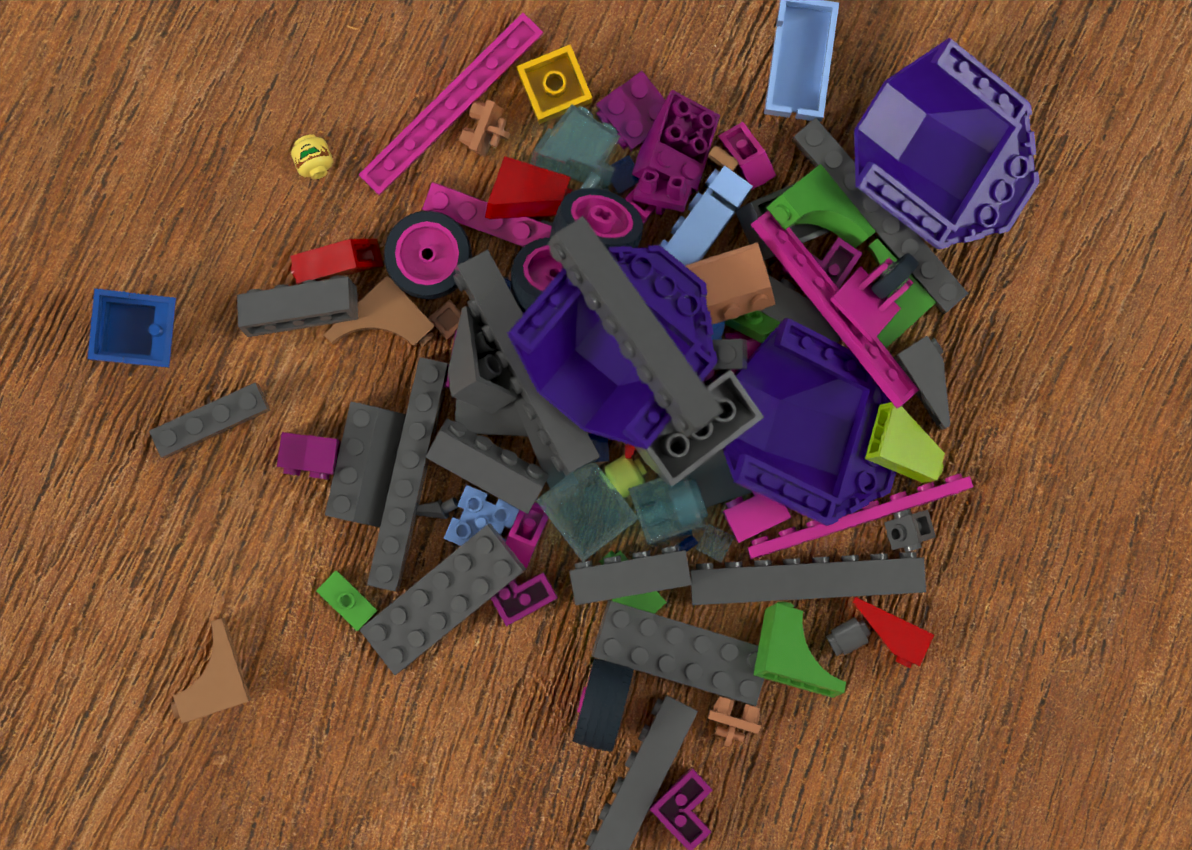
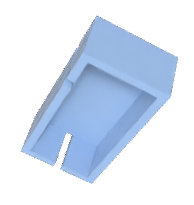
[764,0,839,122]
[660,166,753,265]

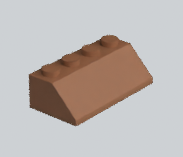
[685,242,776,325]

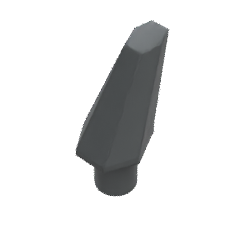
[417,497,458,519]

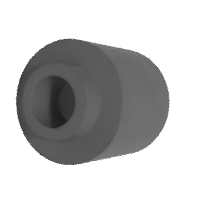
[826,617,871,656]

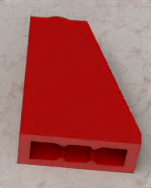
[485,156,573,219]
[290,238,384,284]

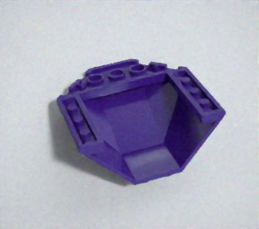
[854,38,1039,249]
[507,245,717,450]
[722,317,896,526]

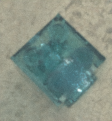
[629,474,708,548]

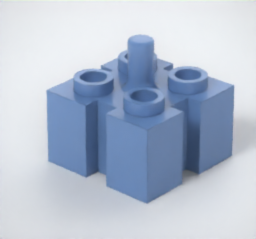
[443,485,520,546]

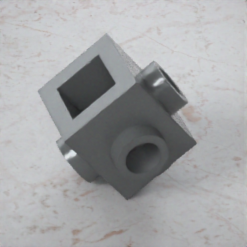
[884,509,936,552]

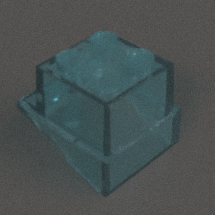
[530,104,620,189]
[536,461,639,562]

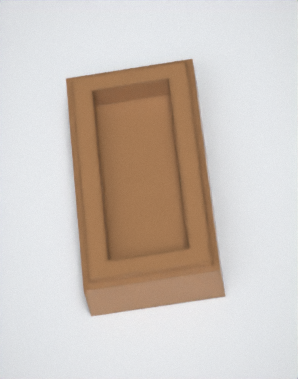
[707,146,738,172]

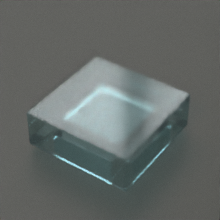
[695,524,734,562]

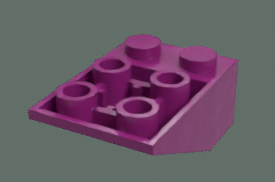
[632,90,720,194]

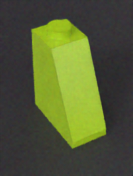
[865,402,945,483]

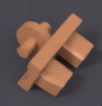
[459,100,511,157]
[707,695,761,747]

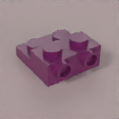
[595,70,665,152]

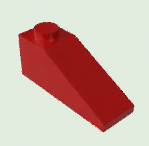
[851,597,934,669]

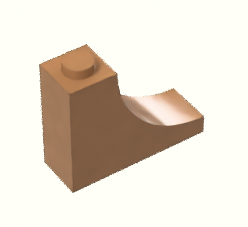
[323,275,436,348]
[171,617,251,723]

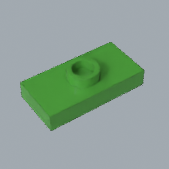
[725,310,781,343]
[316,570,378,631]

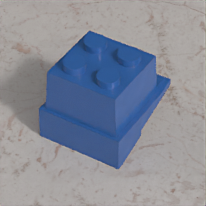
[88,289,176,368]

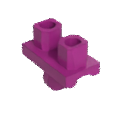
[633,169,692,215]

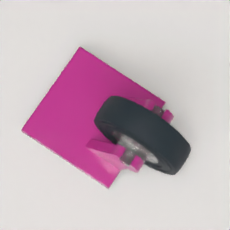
[830,253,919,342]

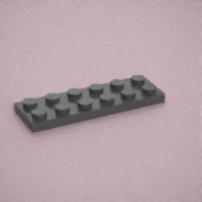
[359,523,527,676]
[591,600,764,706]

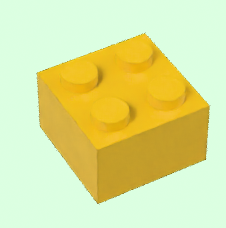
[516,44,593,124]

